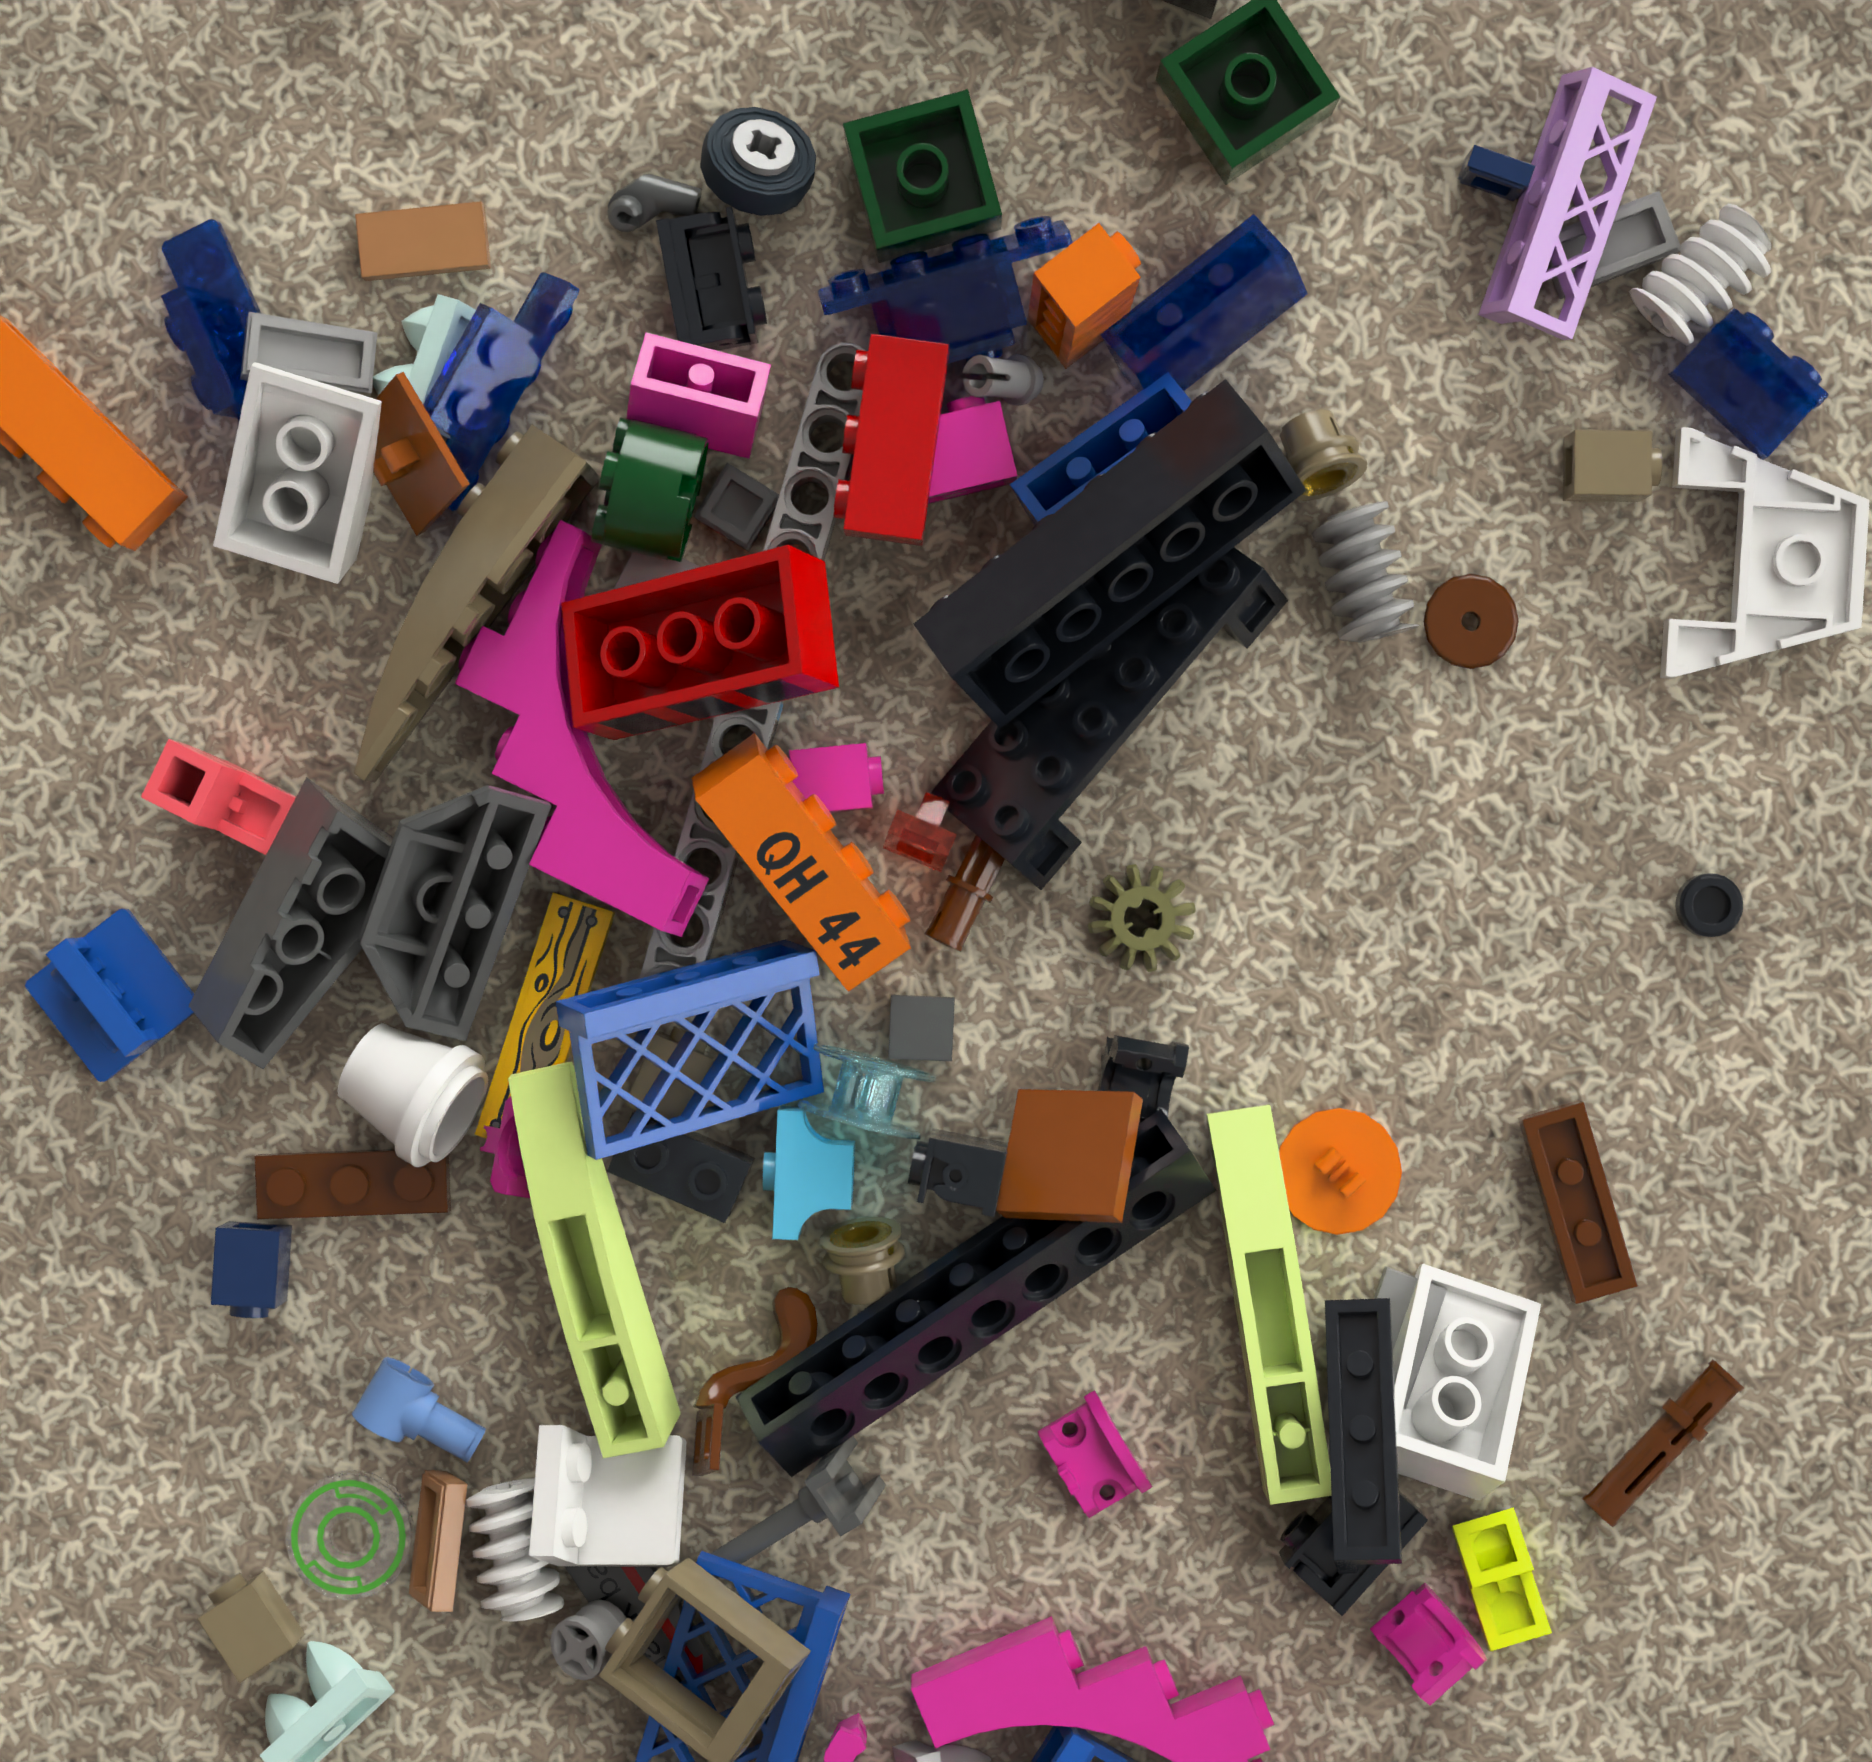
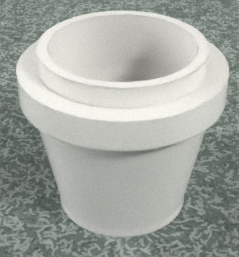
[338,1023,488,1167]

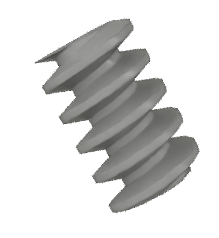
[1312,501,1420,643]

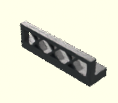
[1325,1298,1402,1574]

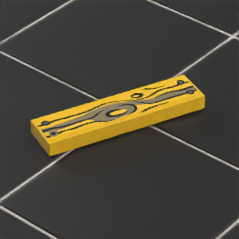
[475,892,615,1139]

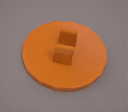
[1279,1108,1402,1235]

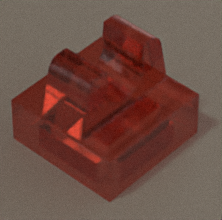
[883,792,957,872]

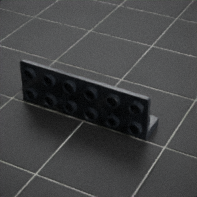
[931,547,1288,890]

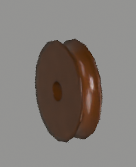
[1423,574,1519,669]

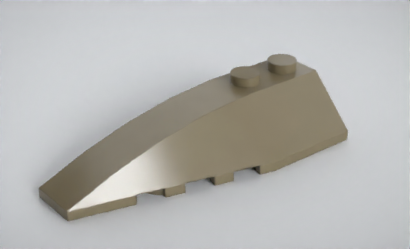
[354,424,600,783]

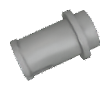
[963,354,1044,406]

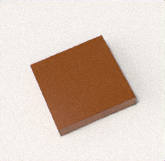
[996,1089,1143,1223]

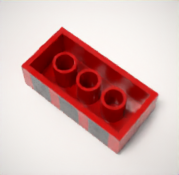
[561,545,839,740]

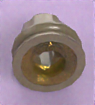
[1279,409,1367,501]
[820,1217,905,1305]

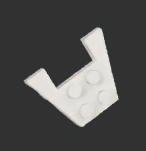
[1660,427,1870,679]

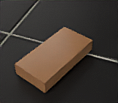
[355,201,491,281]
[409,1470,468,1612]

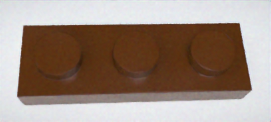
[1518,1100,1638,1304]
[255,1149,451,1220]

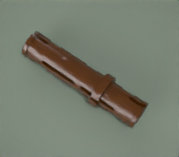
[1582,1359,1744,1527]

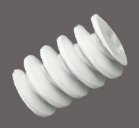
[1629,203,1771,346]
[465,1478,564,1622]

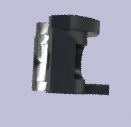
[1097,1035,1189,1123]

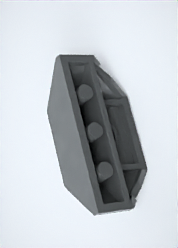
[358,785,551,1041]

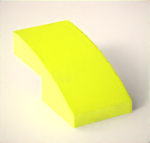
[1452,1507,1552,1651]

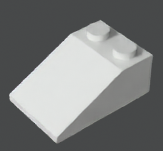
[213,362,382,584]
[1393,1264,1541,1501]

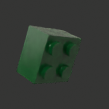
[1156,0,1340,185]
[843,89,1002,263]

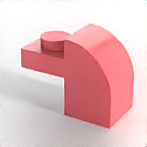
[141,739,296,855]

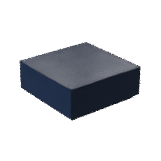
[1458,145,1535,202]

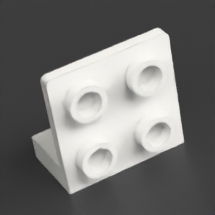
[529,1425,687,1567]

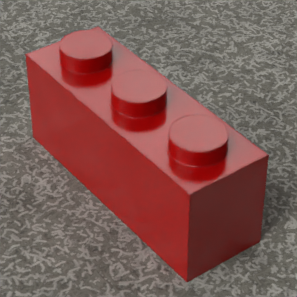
[833,334,949,546]

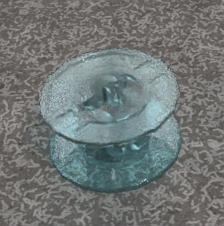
[798,1043,937,1140]

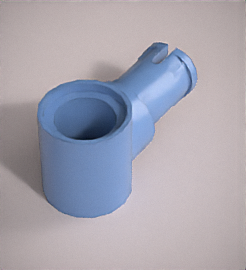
[352,1357,486,1463]

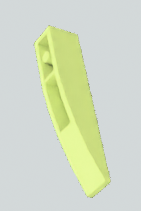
[508,1061,681,1458]
[1206,1104,1332,1505]

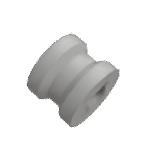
[550,1599,627,1681]

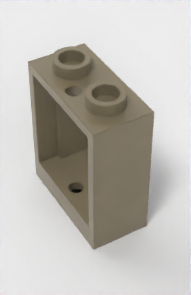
[599,1557,811,1762]

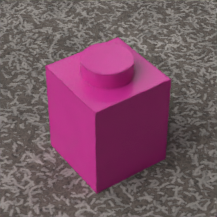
[789,743,884,813]

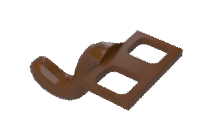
[692,1287,818,1476]

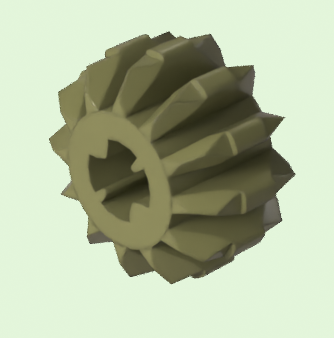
[1087,864,1196,972]

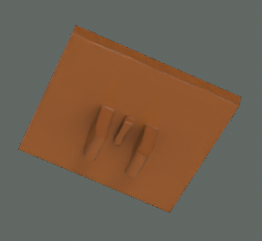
[373,372,470,536]

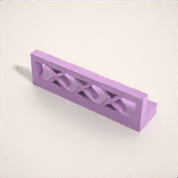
[1478,67,1657,340]

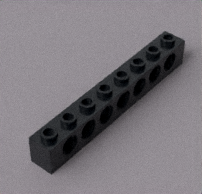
[735,1109,1217,1477]

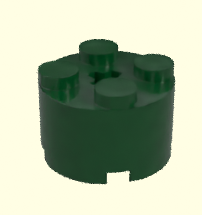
[591,418,709,562]

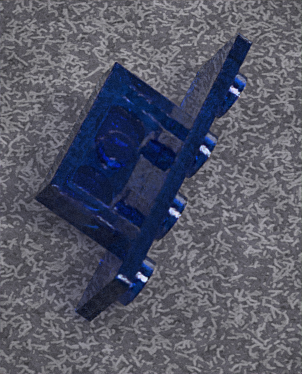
[818,216,1073,347]
[161,219,262,421]
[423,272,580,511]

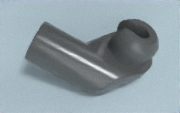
[607,174,702,232]

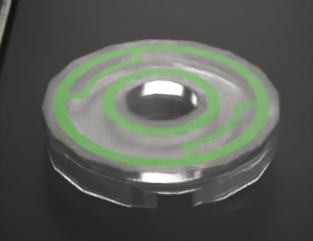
[285,1470,416,1601]

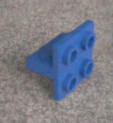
[25,909,194,1082]

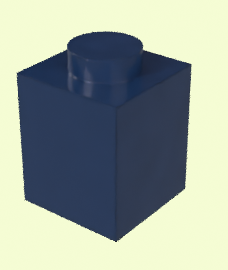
[211,1221,292,1318]

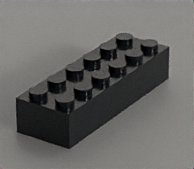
[913,379,1307,729]

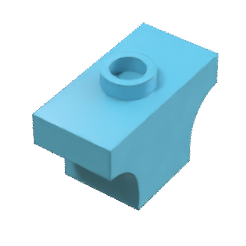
[763,1106,855,1240]

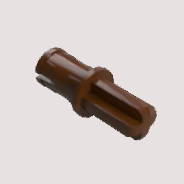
[925,835,1005,952]

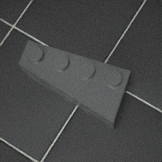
[189,777,393,1069]

